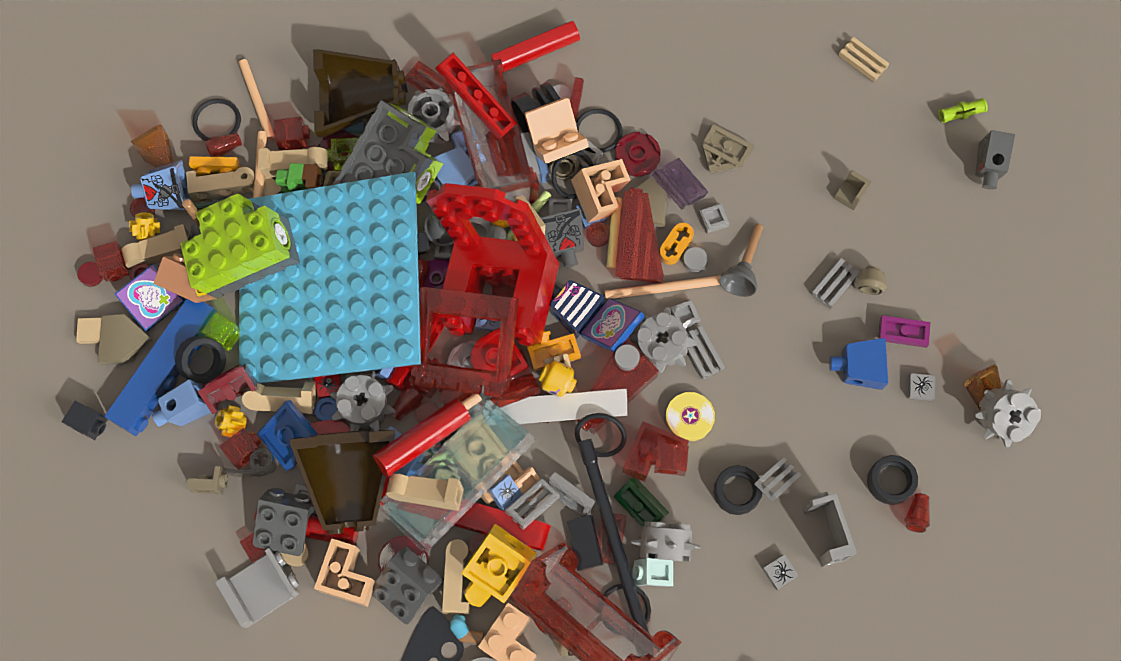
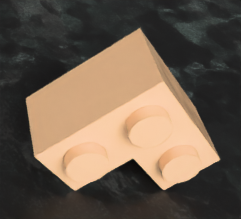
[571,159,630,223]
[314,539,375,607]
[478,603,537,661]

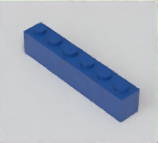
[104,299,220,436]

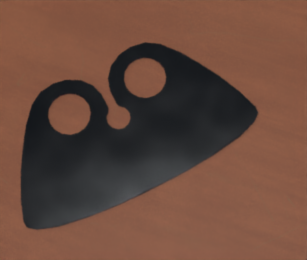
[401,607,464,661]

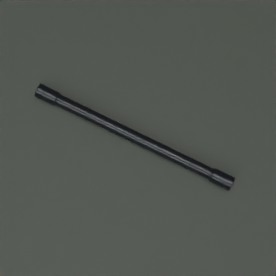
[577,439,659,661]

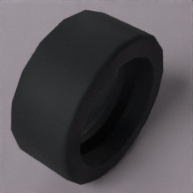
[175,336,226,384]
[867,455,918,505]
[713,465,763,515]

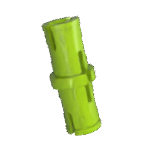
[938,98,988,123]

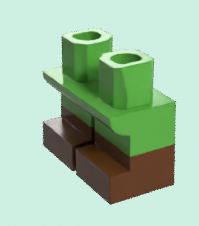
[276,163,325,193]

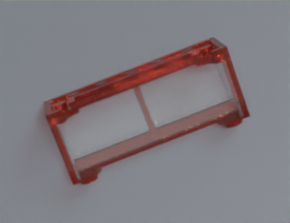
[444,59,539,204]
[509,542,682,661]

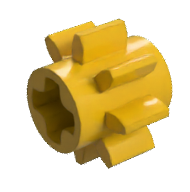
[129,212,160,241]
[215,405,246,437]

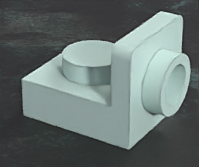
[632,558,673,587]

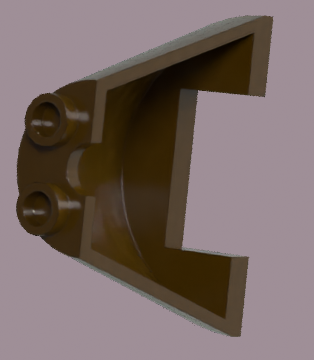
[313,49,406,137]
[290,430,395,534]

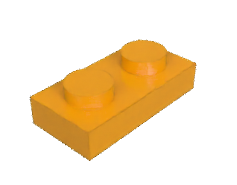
[189,157,242,176]
[527,333,581,372]

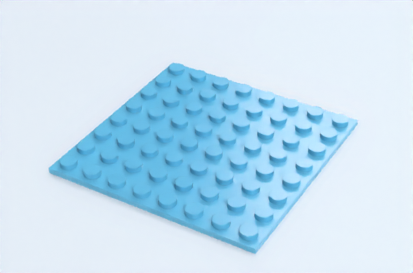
[239,172,421,384]

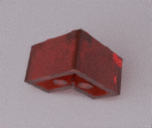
[622,421,689,482]

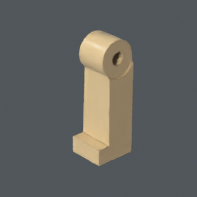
[258,147,328,178]
[186,167,255,202]
[121,224,191,268]
[242,382,316,414]
[386,474,464,511]
[442,539,470,615]

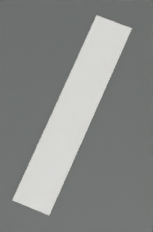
[486,389,627,426]

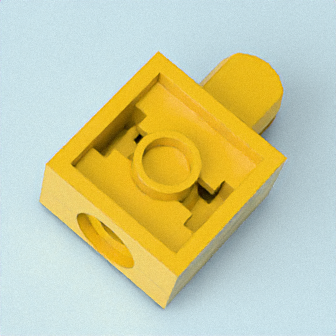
[461,524,537,607]

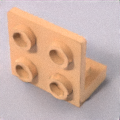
[525,97,589,164]

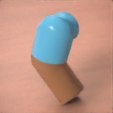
[450,614,484,644]

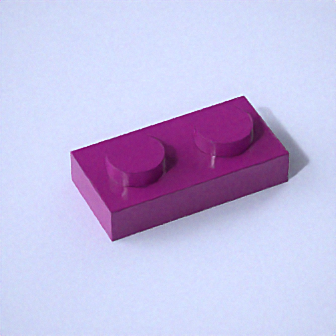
[878,315,931,348]

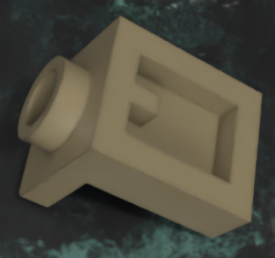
[186,465,228,495]

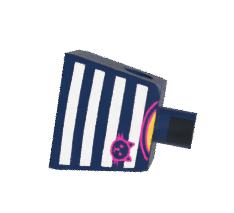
[550,280,604,339]

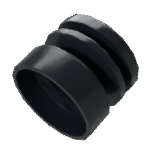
[511,82,561,140]

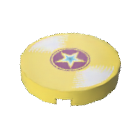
[666,392,715,441]

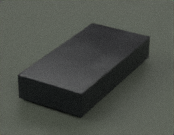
[567,515,604,571]

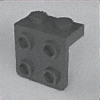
[253,488,315,556]
[372,546,444,624]

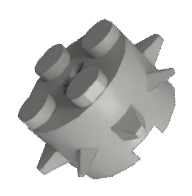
[402,88,463,143]
[631,307,698,373]
[330,371,396,431]
[975,380,1041,447]
[631,521,701,562]

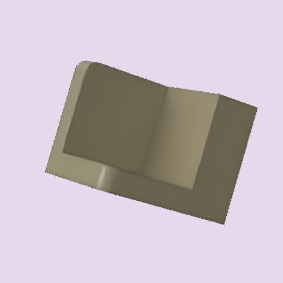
[834,170,872,211]

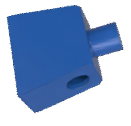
[829,338,888,390]

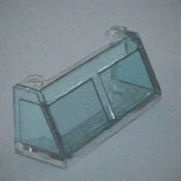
[379,400,536,552]

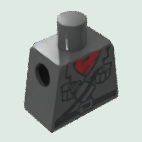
[975,130,1015,190]
[541,208,584,268]

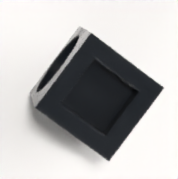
[61,401,108,440]

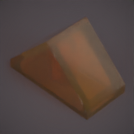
[963,364,1002,410]

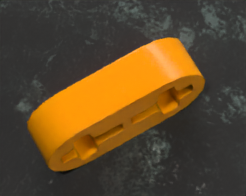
[659,223,694,265]

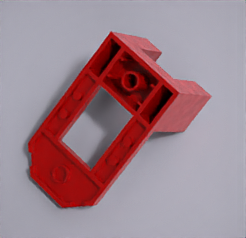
[426,183,559,346]

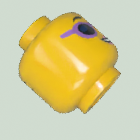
[538,361,577,397]

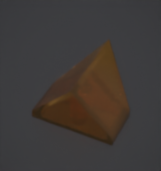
[131,125,173,168]

